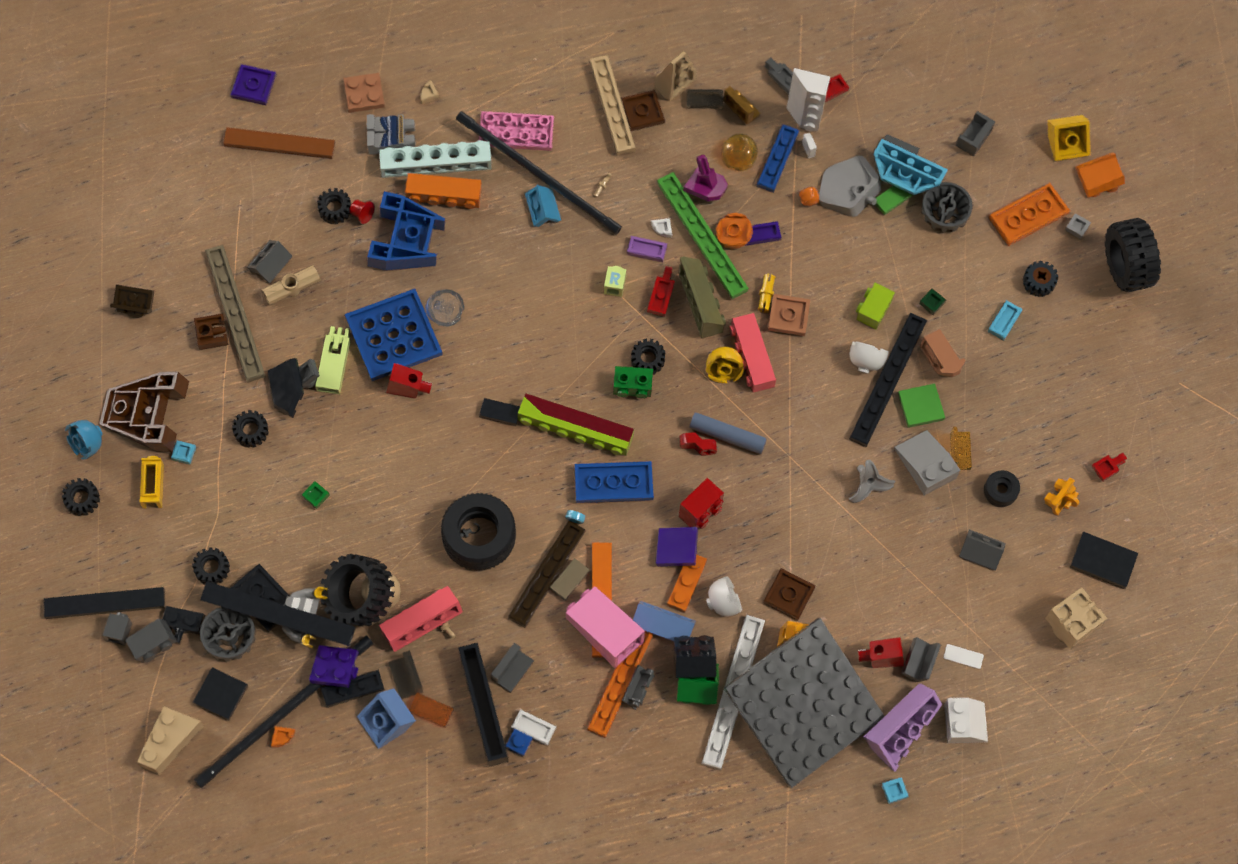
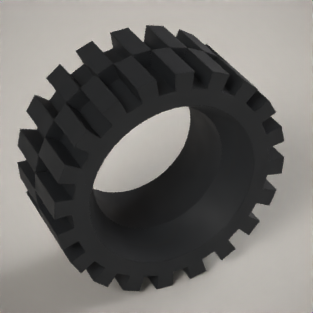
[321,554,394,627]

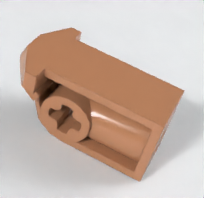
[919,329,965,377]

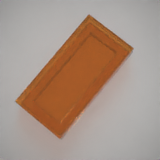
[409,692,454,728]

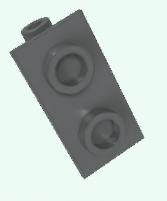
[622,665,655,710]

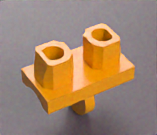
[1044,477,1080,516]

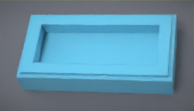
[988,300,1023,341]

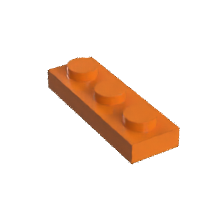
[667,554,707,613]

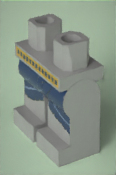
[367,114,415,155]

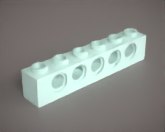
[379,140,492,178]

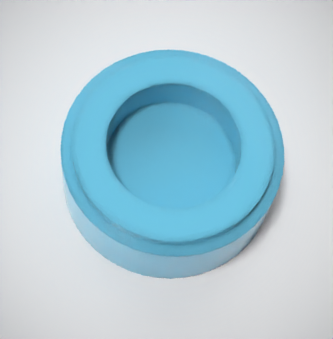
[565,510,586,524]

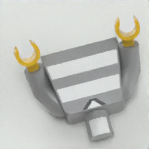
[282,587,328,648]

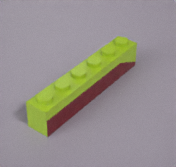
[518,393,634,456]

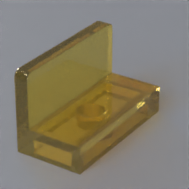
[950,426,972,470]

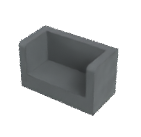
[956,111,996,156]

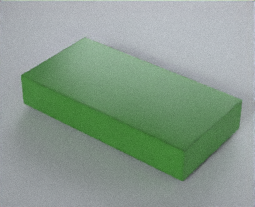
[875,186,913,215]

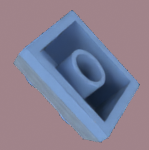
[357,688,416,749]

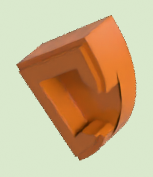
[271,726,295,748]

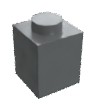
[102,612,132,646]

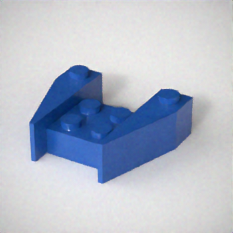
[367,191,445,270]

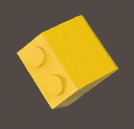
[1047,115,1091,161]

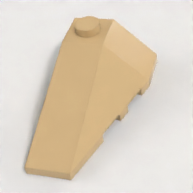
[655,51,696,101]

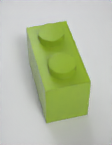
[856,283,895,330]

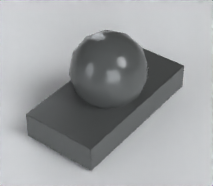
[299,359,320,388]

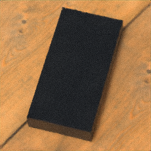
[479,398,520,426]

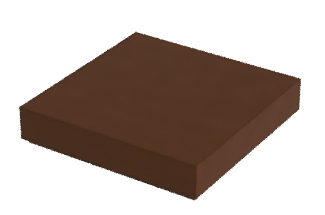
[621,90,665,132]
[763,568,816,621]

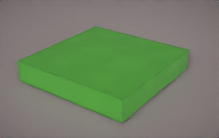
[898,384,945,428]

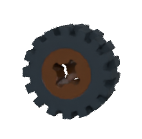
[1023,261,1058,297]

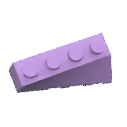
[864,683,942,772]

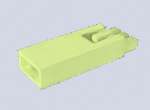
[315,326,350,394]

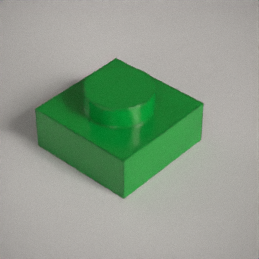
[302,481,330,509]

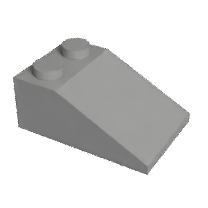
[894,430,960,495]

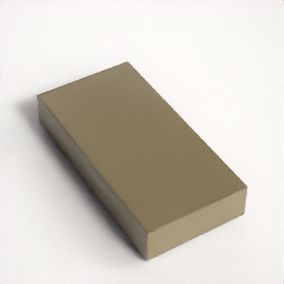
[550,558,590,601]

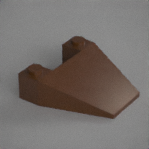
[99,372,189,452]

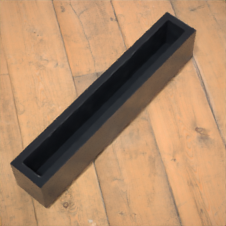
[458,642,508,767]

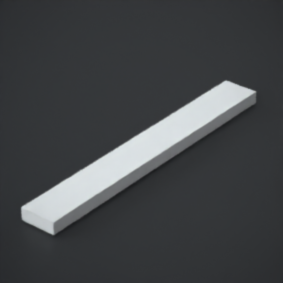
[702,615,765,770]

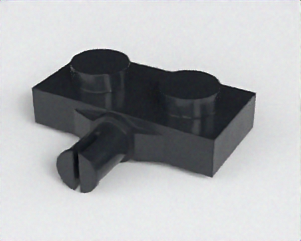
[162,606,206,644]

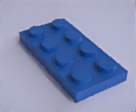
[575,461,654,503]

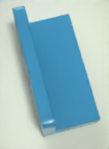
[525,185,561,227]

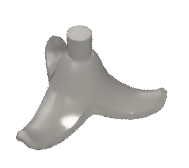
[849,460,895,503]

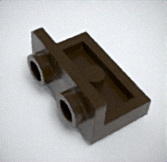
[110,285,155,316]

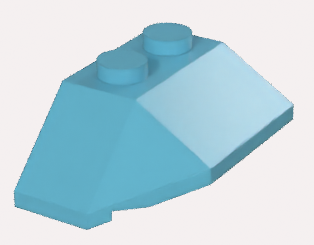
[873,139,948,195]

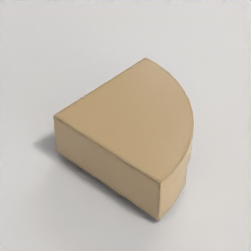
[420,81,439,104]

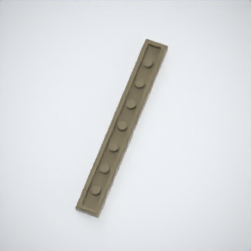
[205,245,265,383]

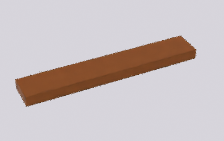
[223,127,335,159]

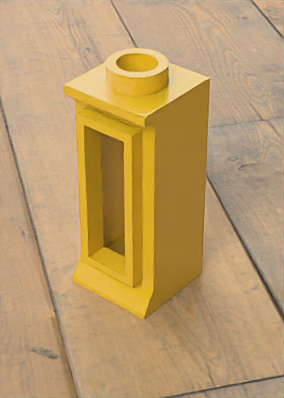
[139,456,164,509]

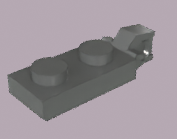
[764,57,793,95]

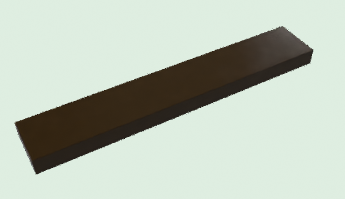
[508,521,586,628]

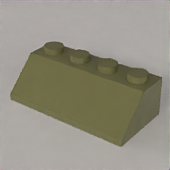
[678,256,726,339]

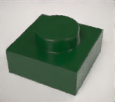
[919,289,946,315]

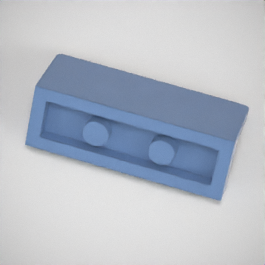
[633,601,696,641]

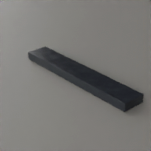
[44,587,166,619]

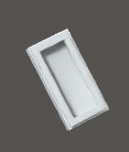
[511,709,556,746]

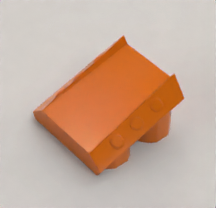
[1076,153,1125,198]

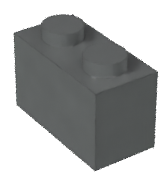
[125,618,177,663]

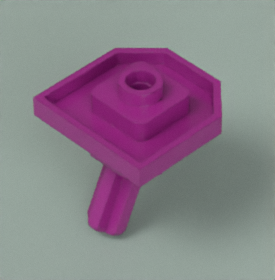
[683,155,728,201]

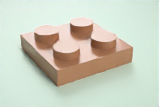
[343,73,385,113]
[768,294,810,336]

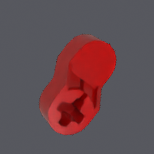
[679,432,717,456]

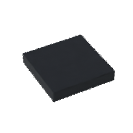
[193,667,248,721]

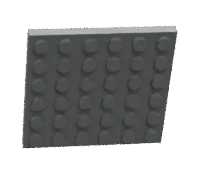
[724,618,885,788]

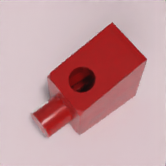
[386,363,432,398]
[858,637,904,668]

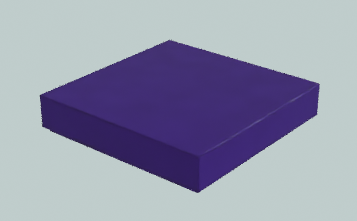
[230,64,276,106]
[656,527,698,566]

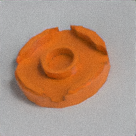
[716,213,753,249]

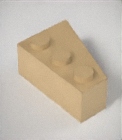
[137,707,204,775]

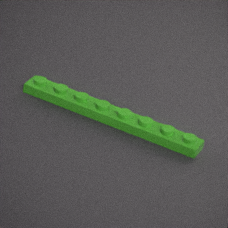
[657,172,749,299]

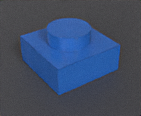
[505,729,533,757]

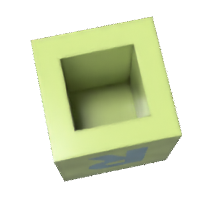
[604,266,626,297]

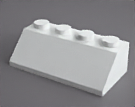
[787,68,830,132]

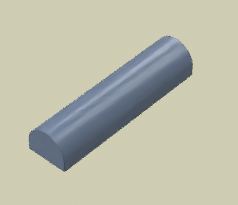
[689,412,767,454]

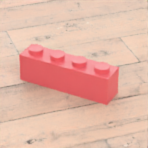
[729,313,776,393]
[379,586,463,652]

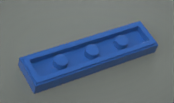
[757,124,799,193]

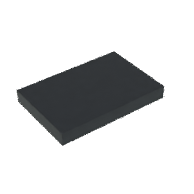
[1070,531,1138,589]
[231,563,289,632]

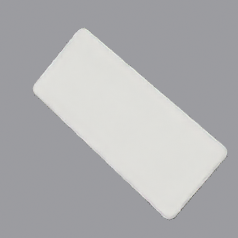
[944,644,984,669]

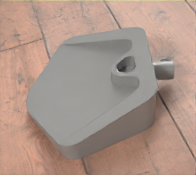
[819,156,881,217]

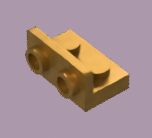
[723,86,760,125]

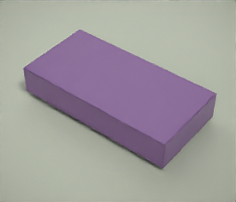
[627,236,667,262]

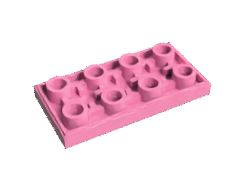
[479,111,554,151]

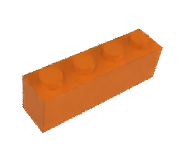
[405,173,482,209]

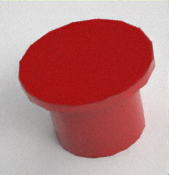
[350,199,375,224]

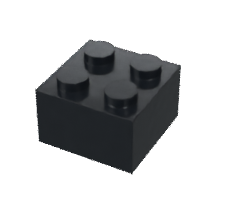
[674,635,717,678]

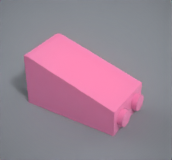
[566,587,645,668]

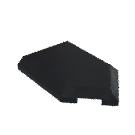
[268,358,304,418]

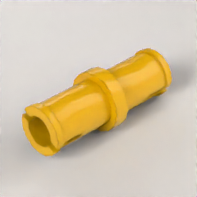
[757,274,776,313]

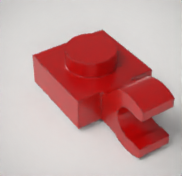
[1092,453,1127,482]

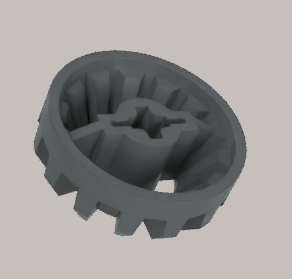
[921,182,973,232]
[200,607,256,662]

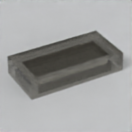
[687,89,723,109]

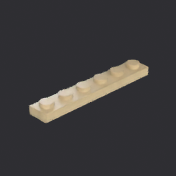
[590,55,635,155]

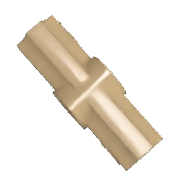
[262,265,321,305]

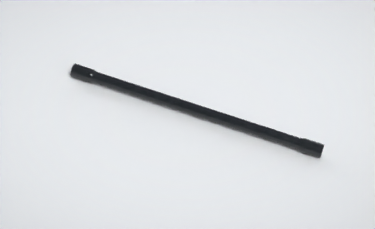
[456,111,622,235]
[194,635,373,789]

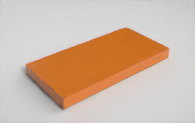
[988,183,1070,246]

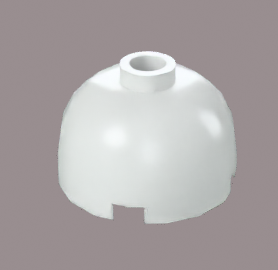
[849,341,889,374]
[706,576,742,617]

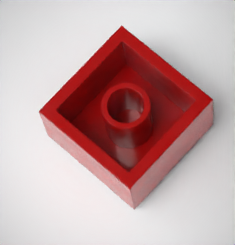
[678,478,724,529]

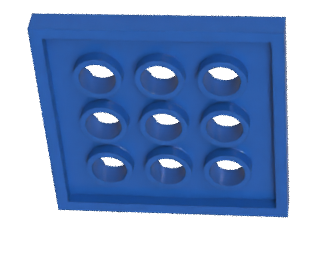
[345,289,443,381]

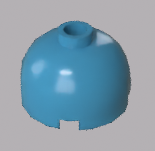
[65,420,102,460]

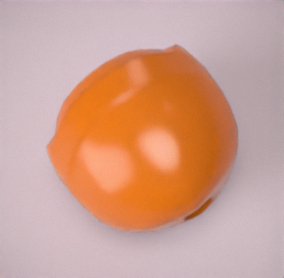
[799,187,819,206]

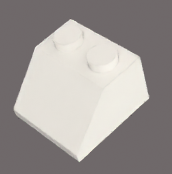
[944,698,988,743]

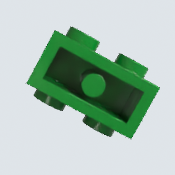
[613,366,653,399]

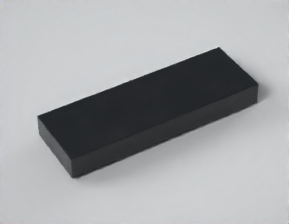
[321,670,385,708]

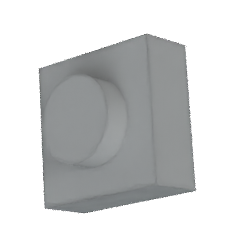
[1065,213,1091,239]

